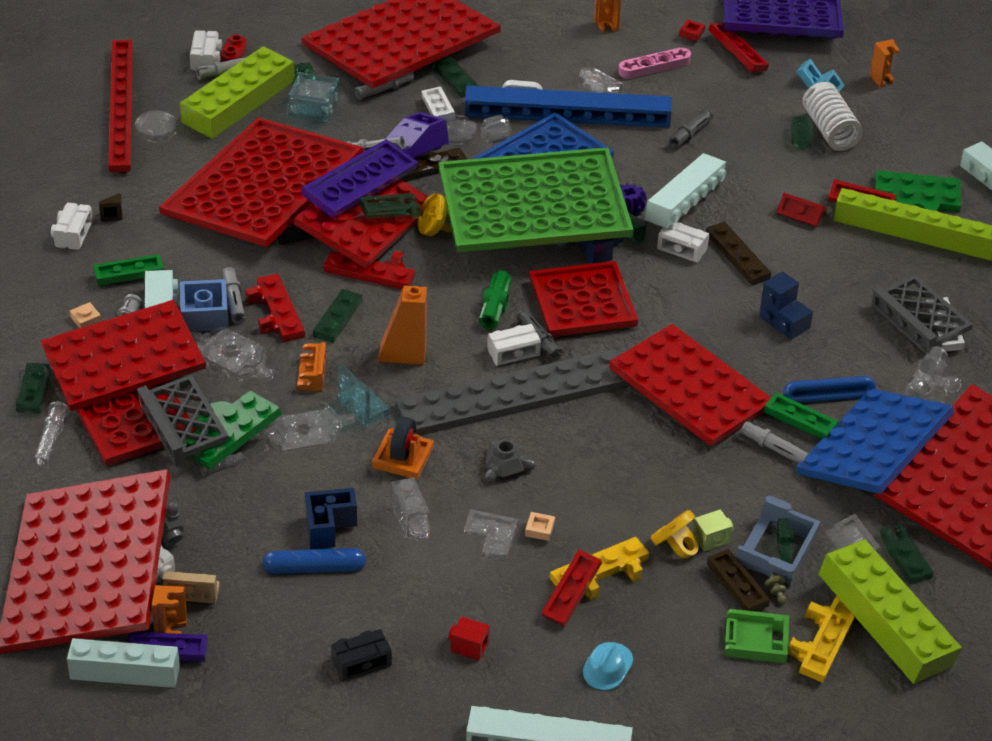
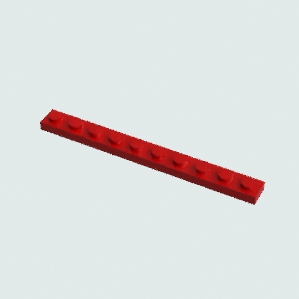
[108,39,133,173]

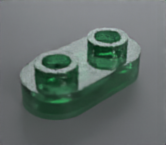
[791,116,813,149]

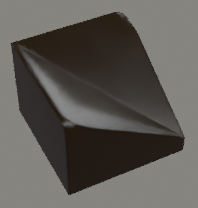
[99,194,123,221]

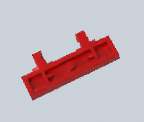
[324,251,415,289]
[245,273,305,342]

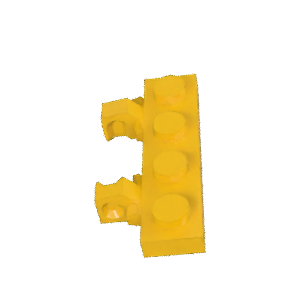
[550,537,649,601]
[788,595,855,683]

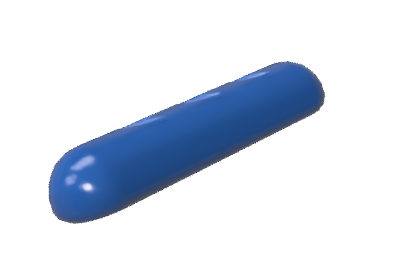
[783,376,876,403]
[262,548,366,574]

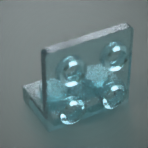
[337,364,389,426]

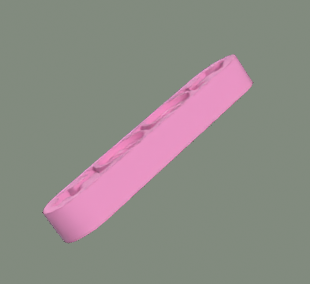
[619,48,691,79]

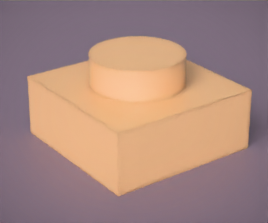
[70,302,102,328]
[525,512,555,541]

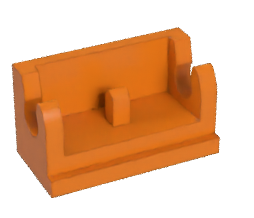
[594,0,621,32]
[870,39,899,88]
[297,342,326,391]
[152,585,187,634]

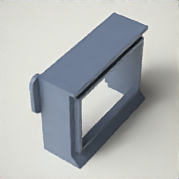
[736,496,821,588]

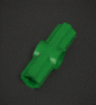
[479,270,512,330]

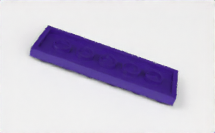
[301,139,418,218]

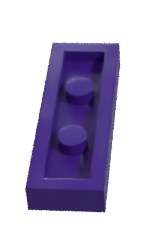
[127,632,208,662]

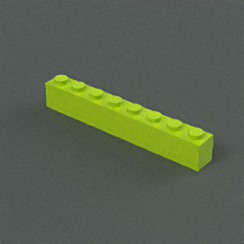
[833,188,992,261]

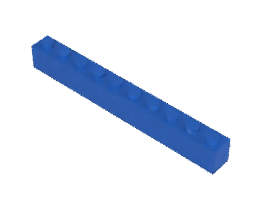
[465,86,672,128]

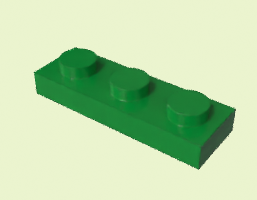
[93,254,164,286]
[764,392,838,439]

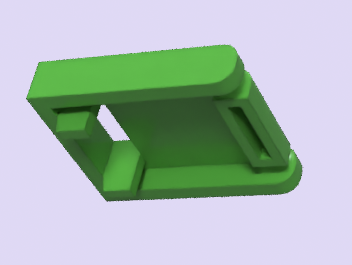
[724,609,789,663]

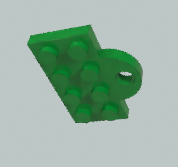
[875,170,961,212]
[184,391,282,470]

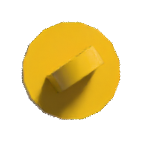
[417,193,452,236]
[651,510,699,559]

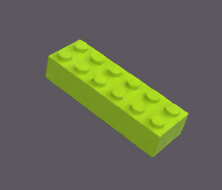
[180,46,295,139]
[818,539,962,684]

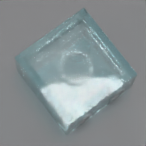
[288,72,340,122]

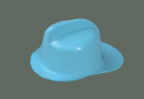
[583,642,633,690]

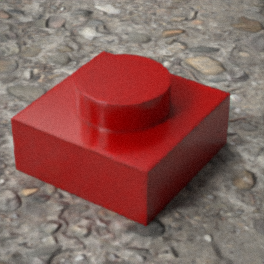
[679,19,705,41]

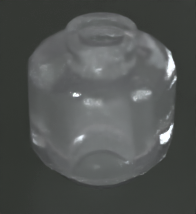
[479,115,511,144]

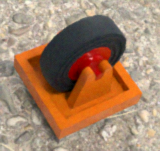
[372,417,434,480]

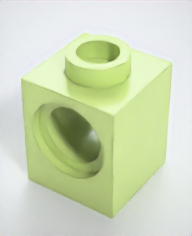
[692,509,733,552]

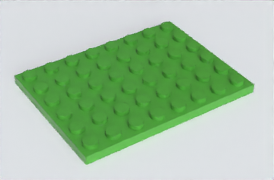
[439,147,633,252]

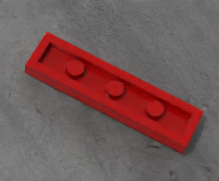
[708,23,769,73]

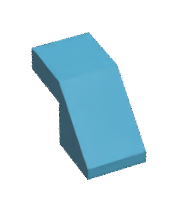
[796,59,844,92]

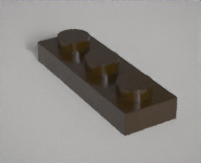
[707,549,770,612]

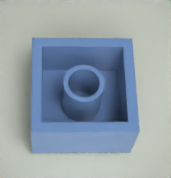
[180,279,229,332]

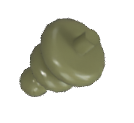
[765,572,786,604]

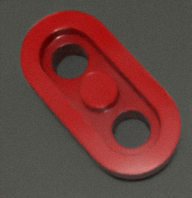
[221,34,247,62]

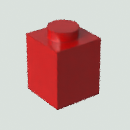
[448,616,490,661]

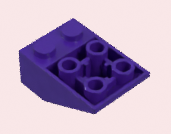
[385,112,449,158]

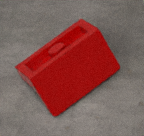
[776,192,828,227]

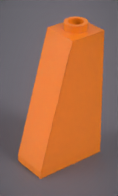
[378,286,427,365]

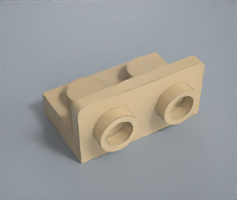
[163,571,220,604]

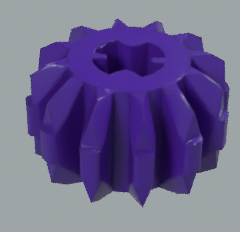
[620,183,647,218]

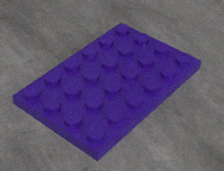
[724,0,844,39]

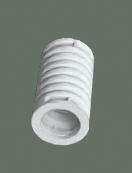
[802,82,863,151]

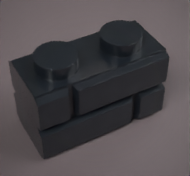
[331,629,392,681]

